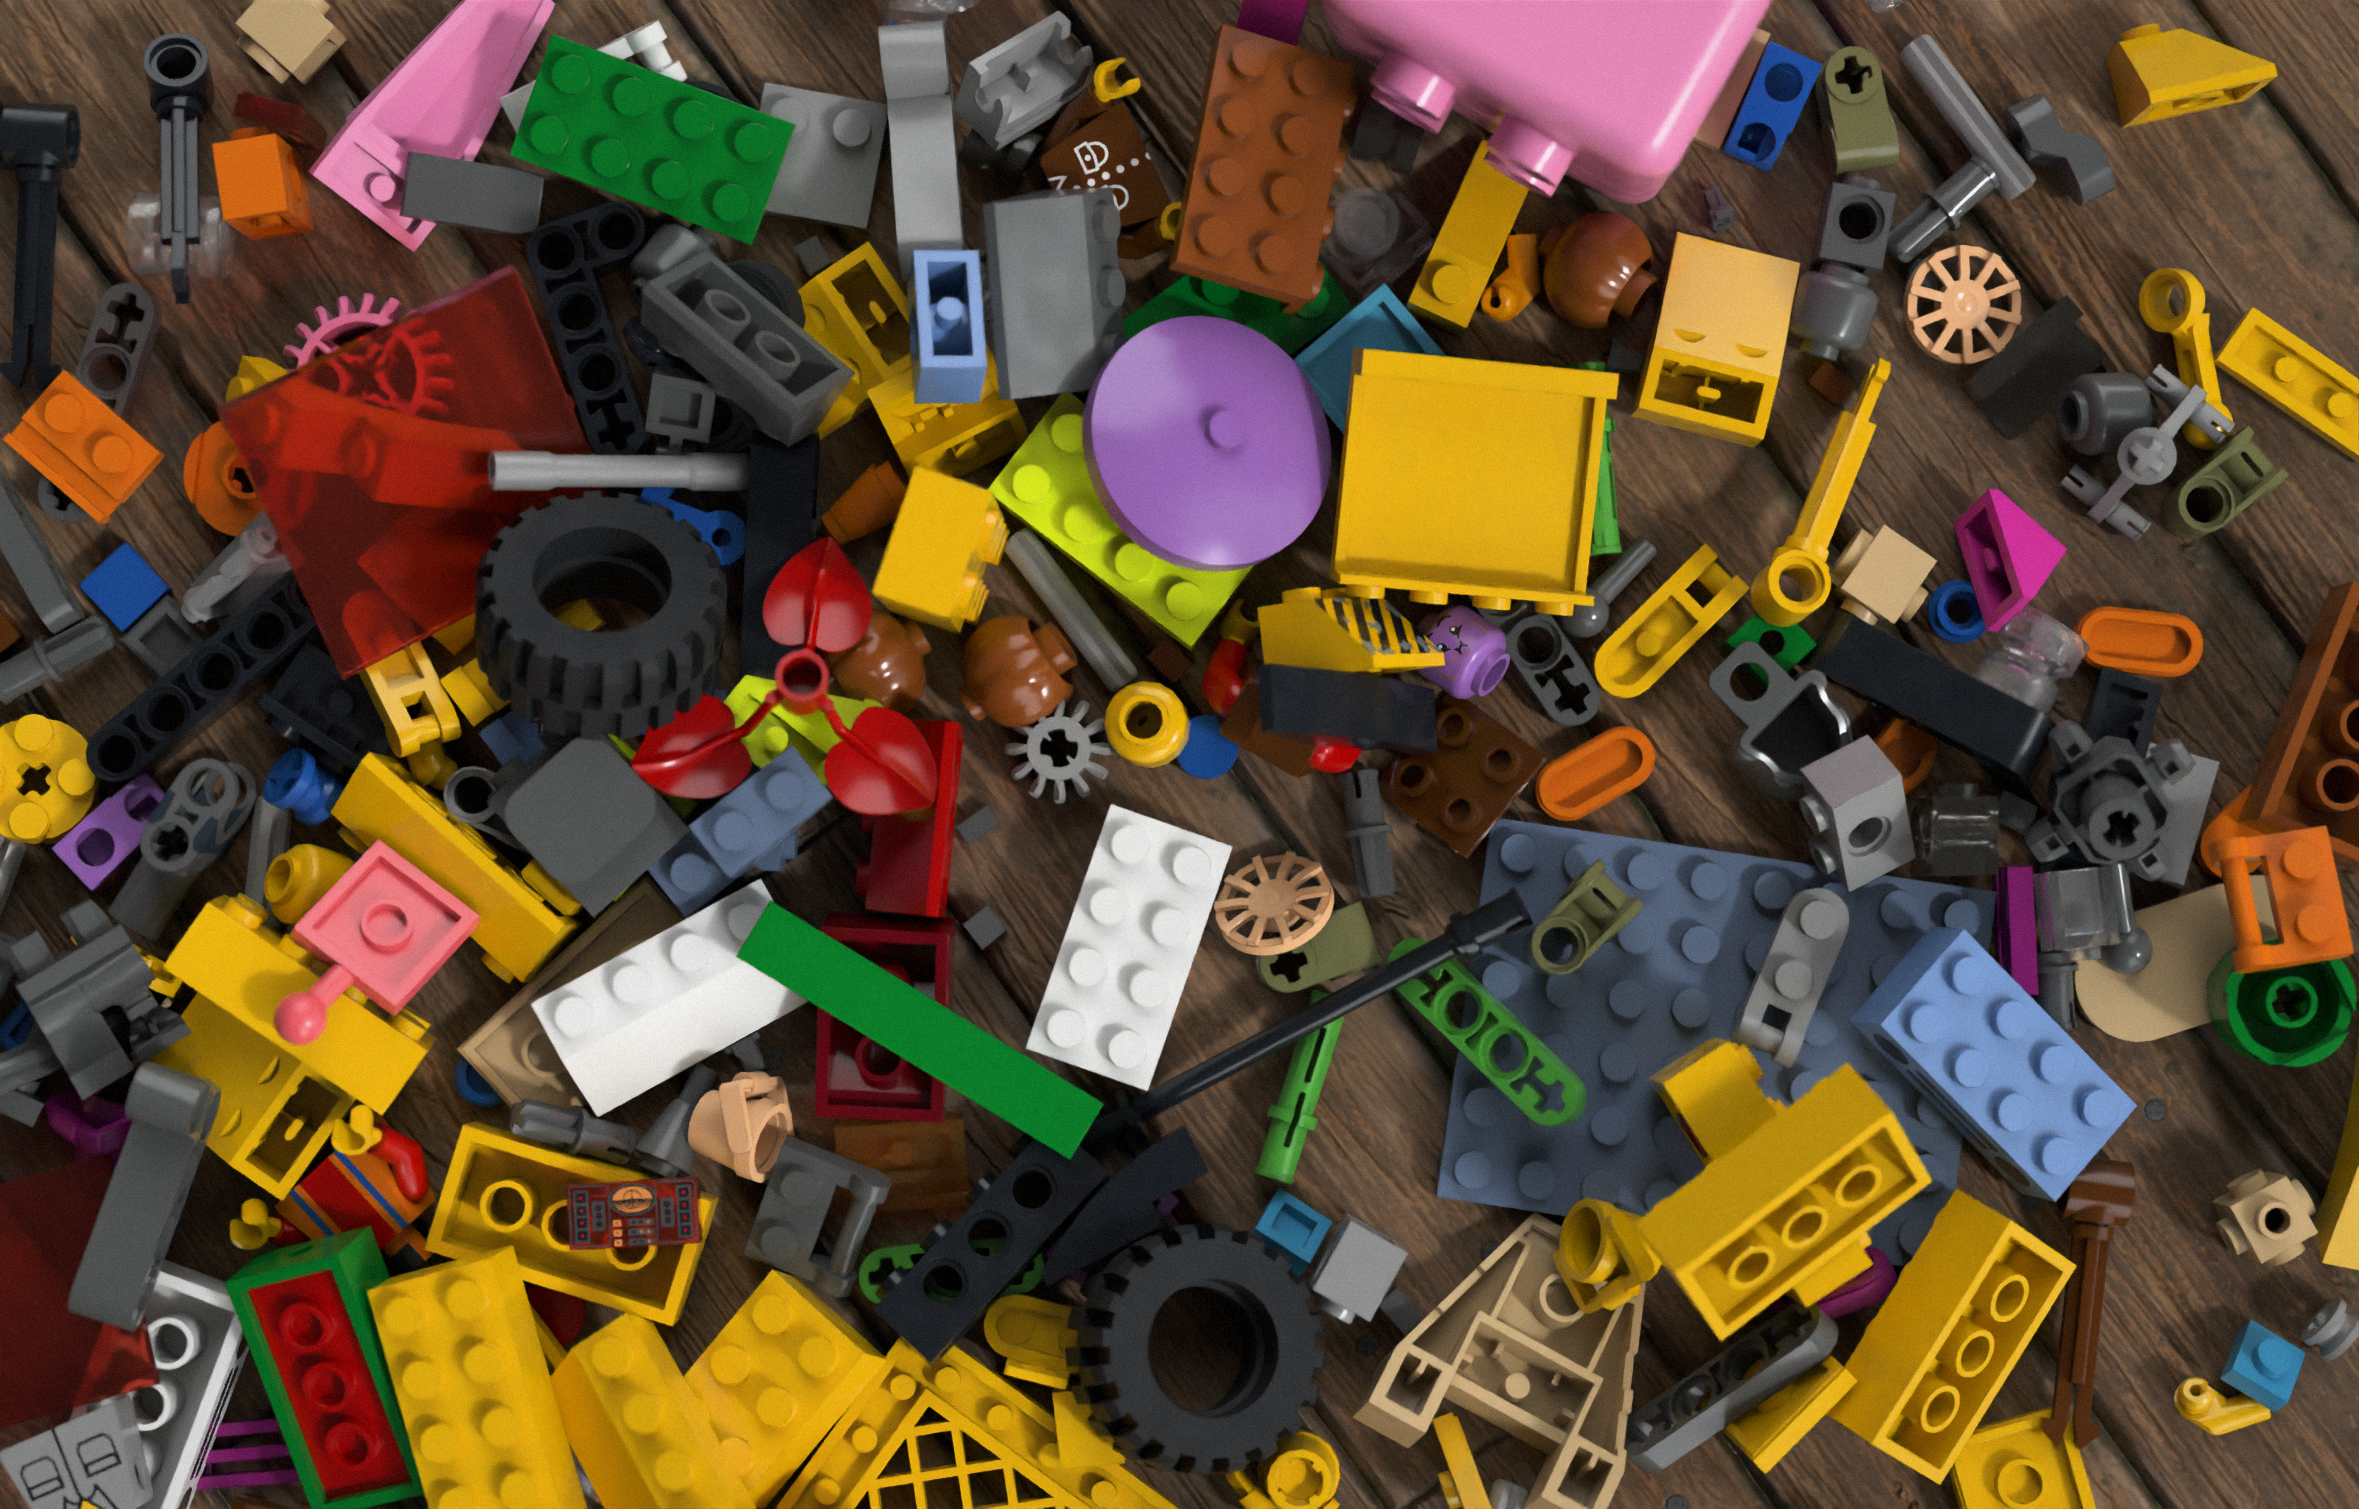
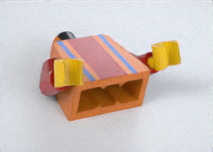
[230,1105,436,1274]

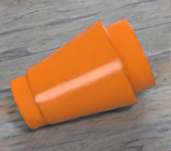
[821,459,910,546]

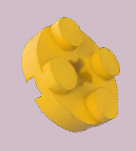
[0,714,101,845]

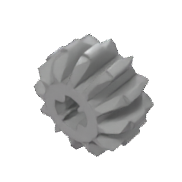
[1005,700,1114,804]

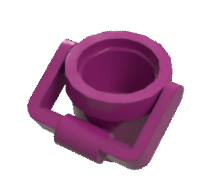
[45,1083,133,1178]

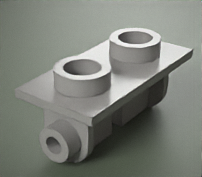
[181,507,305,628]

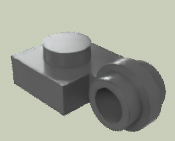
[645,363,717,455]

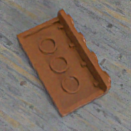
[1169,24,1357,315]

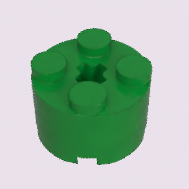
[2206,935,2357,1067]

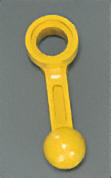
[2139,268,2233,450]

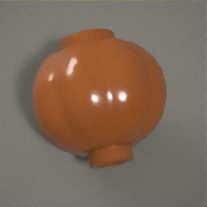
[1538,210,1658,329]
[815,608,932,716]
[958,615,1078,730]

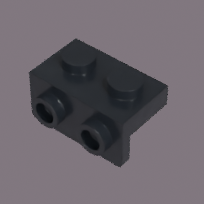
[256,641,416,779]

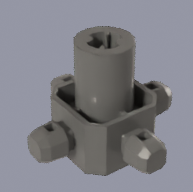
[2024,719,2195,881]

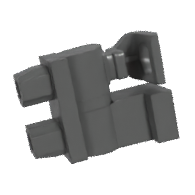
[6,897,192,1100]

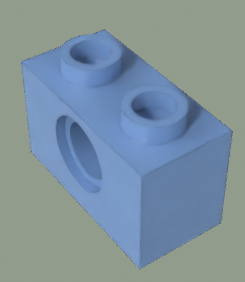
[907,250,987,404]

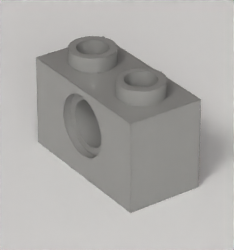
[1799,735,1916,892]
[1308,1212,1408,1324]

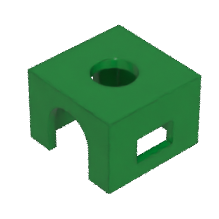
[1721,612,1817,690]

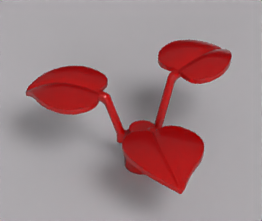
[631,536,937,816]

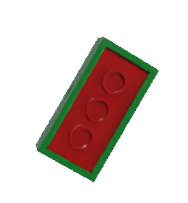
[225,1226,425,1509]

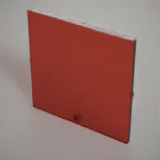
[216,264,608,680]

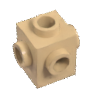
[2211,1169,2318,1267]

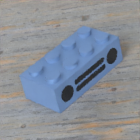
[1849,926,2137,1202]

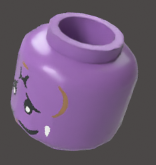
[1417,604,1510,700]

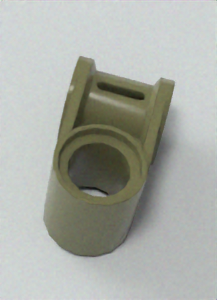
[1813,46,1899,176]
[2161,425,2289,539]
[1524,858,1645,976]
[1255,901,1384,993]

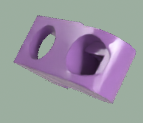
[52,773,166,896]

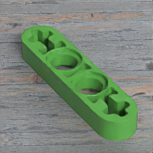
[1387,938,1587,1127]

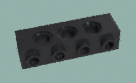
[874,1133,1109,1369]

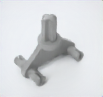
[2059,364,2236,544]

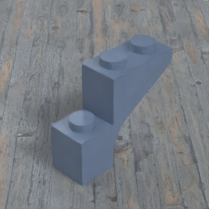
[647,745,834,919]

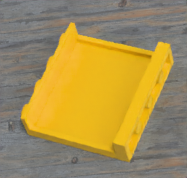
[1329,347,1619,616]

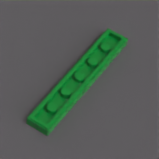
[736,900,1104,1159]

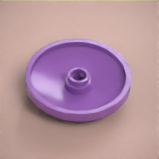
[1082,316,1331,572]

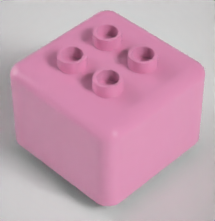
[1322,0,1772,204]

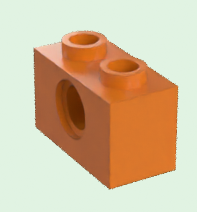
[212,127,314,241]

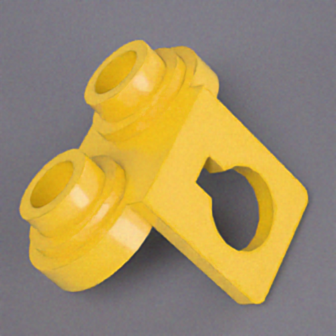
[984,1294,1080,1390]

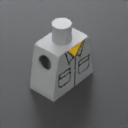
[0,1395,153,1509]

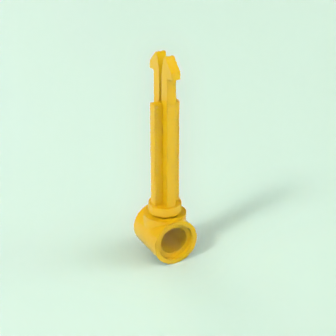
[1751,358,1891,627]

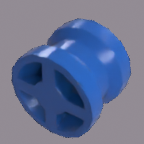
[263,747,345,827]

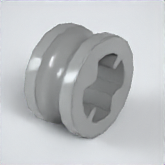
[2301,1297,2359,1362]

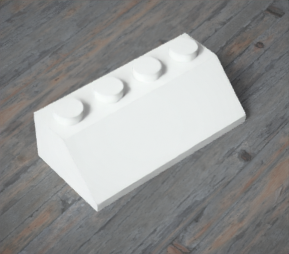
[531,878,809,1117]

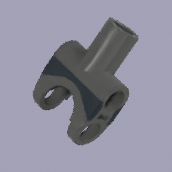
[107,759,260,941]

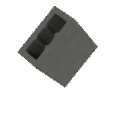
[487,729,691,917]

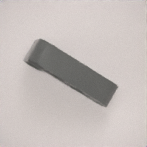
[68,1061,221,1332]

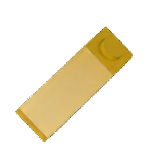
[1406,139,1529,339]

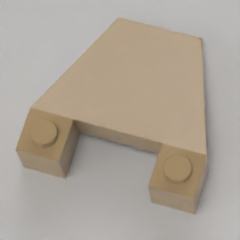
[1352,1212,1646,1509]

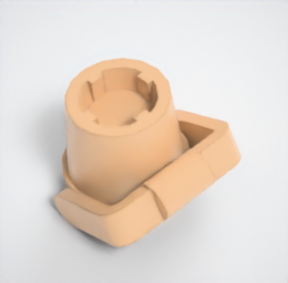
[688,1071,795,1183]

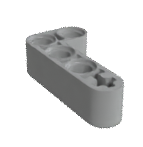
[878,20,965,282]

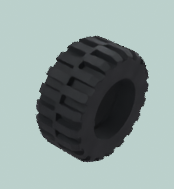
[475,491,727,741]
[1065,1223,1327,1475]

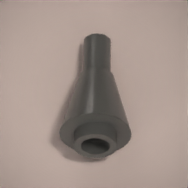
[633,1063,718,1181]

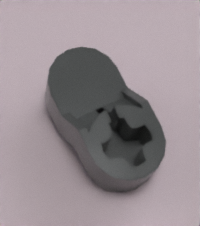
[2003,94,2115,206]

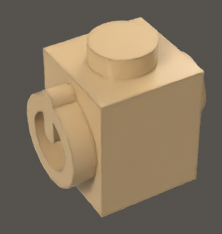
[235,0,347,86]
[1829,525,1937,628]

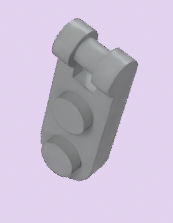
[1730,887,1850,1069]

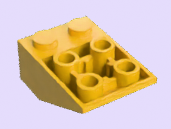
[1630,232,1800,448]
[798,241,912,440]
[149,992,358,1201]

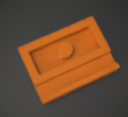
[2,369,166,525]

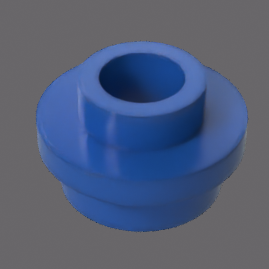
[1927,580,1986,644]

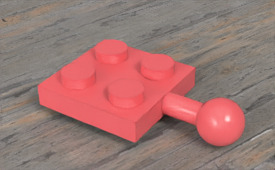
[273,839,480,1045]

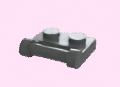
[743,1135,892,1297]

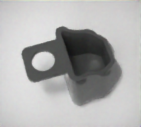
[1708,641,1853,801]

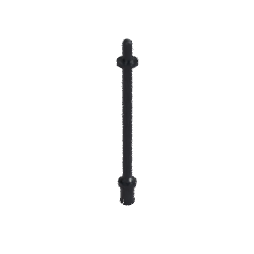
[1079,887,1534,1152]

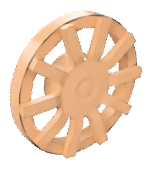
[1903,245,2022,365]
[1214,851,1334,956]

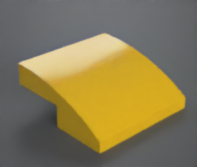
[866,340,1029,481]

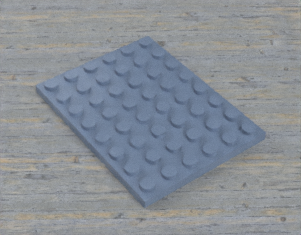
[1435,818,1997,1267]

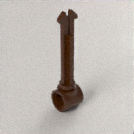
[2039,1158,2135,1449]

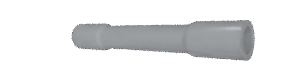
[488,451,750,491]

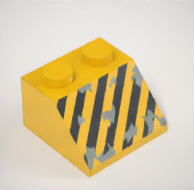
[1258,587,1445,676]

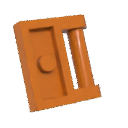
[2209,825,2354,973]

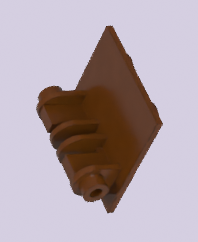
[1378,693,1547,859]

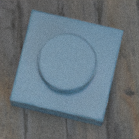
[1251,1187,1332,1277]
[2220,1319,2306,1412]

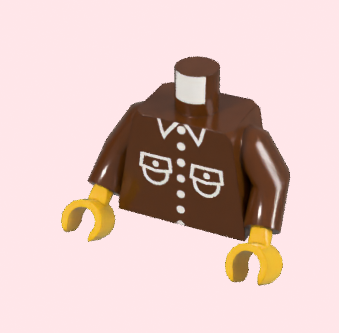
[1038,57,1182,260]

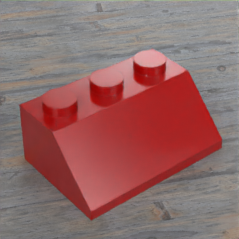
[856,719,965,917]

